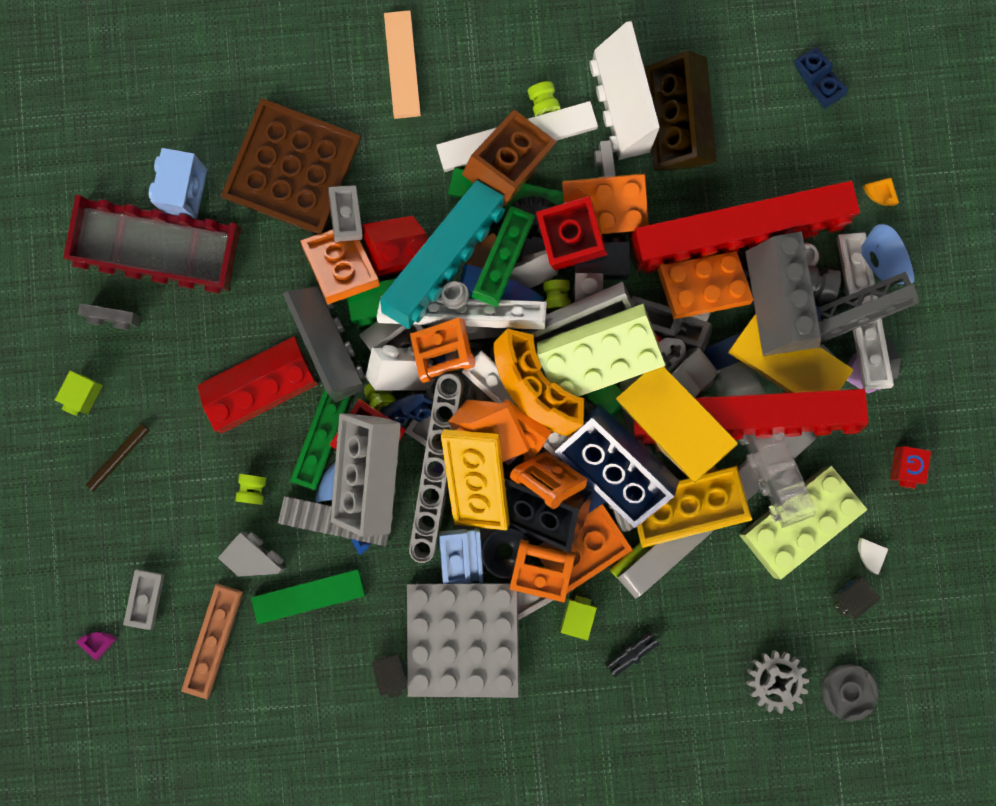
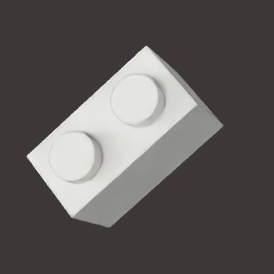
[366,345,433,390]

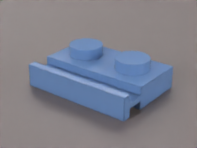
[439,527,483,584]

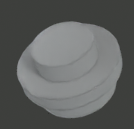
[442,281,469,309]

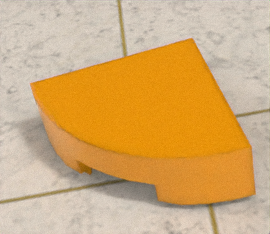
[863,178,899,206]

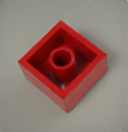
[536,196,608,270]

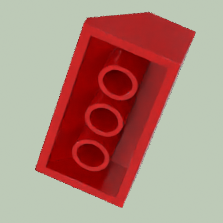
[197,336,319,433]

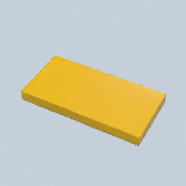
[728,314,854,393]
[616,366,738,483]
[441,429,510,530]
[637,466,752,548]

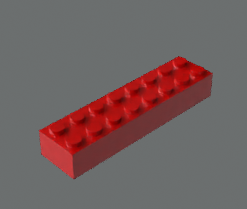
[629,181,860,273]

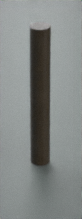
[86,423,150,491]

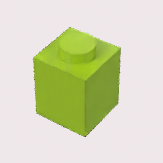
[55,371,103,416]
[560,595,597,640]

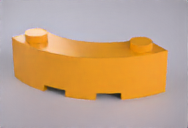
[494,329,584,436]

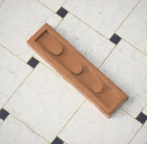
[181,584,244,700]

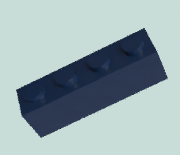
[554,404,679,528]

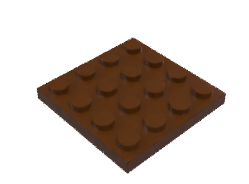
[221,98,362,235]

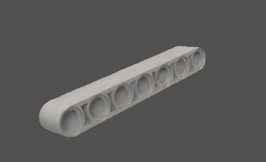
[409,371,465,563]

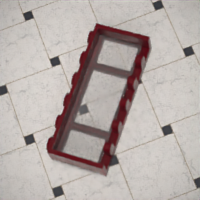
[63,194,242,294]

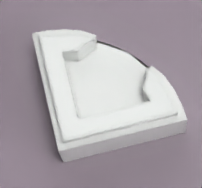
[858,538,888,575]

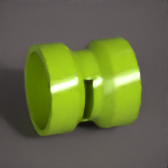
[527,81,560,117]
[543,280,571,311]
[364,383,396,411]
[235,474,267,505]

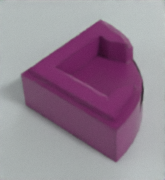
[76,632,117,661]

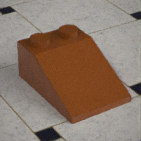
[462,110,557,207]

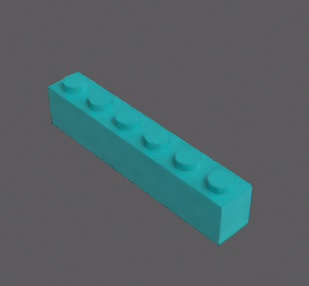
[380,180,505,329]

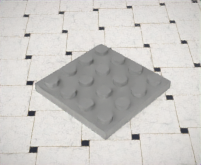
[407,583,520,698]

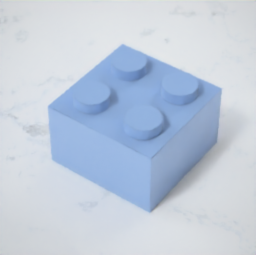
[149,148,207,219]

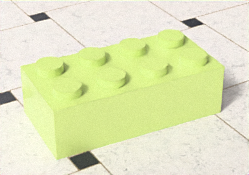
[537,304,665,397]
[739,466,867,580]

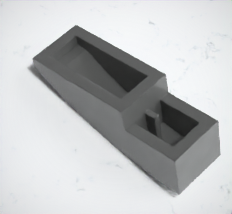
[631,296,713,353]

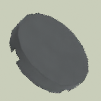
[821,664,879,721]

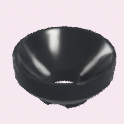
[481,527,531,579]

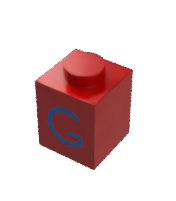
[890,446,931,489]

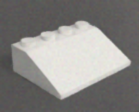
[589,21,660,160]

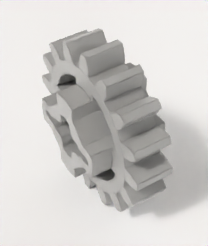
[746,650,809,714]

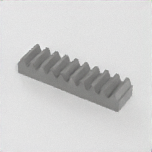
[278,496,392,546]

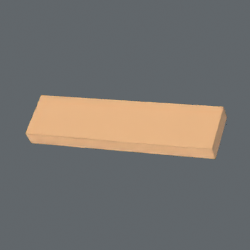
[384,11,421,119]

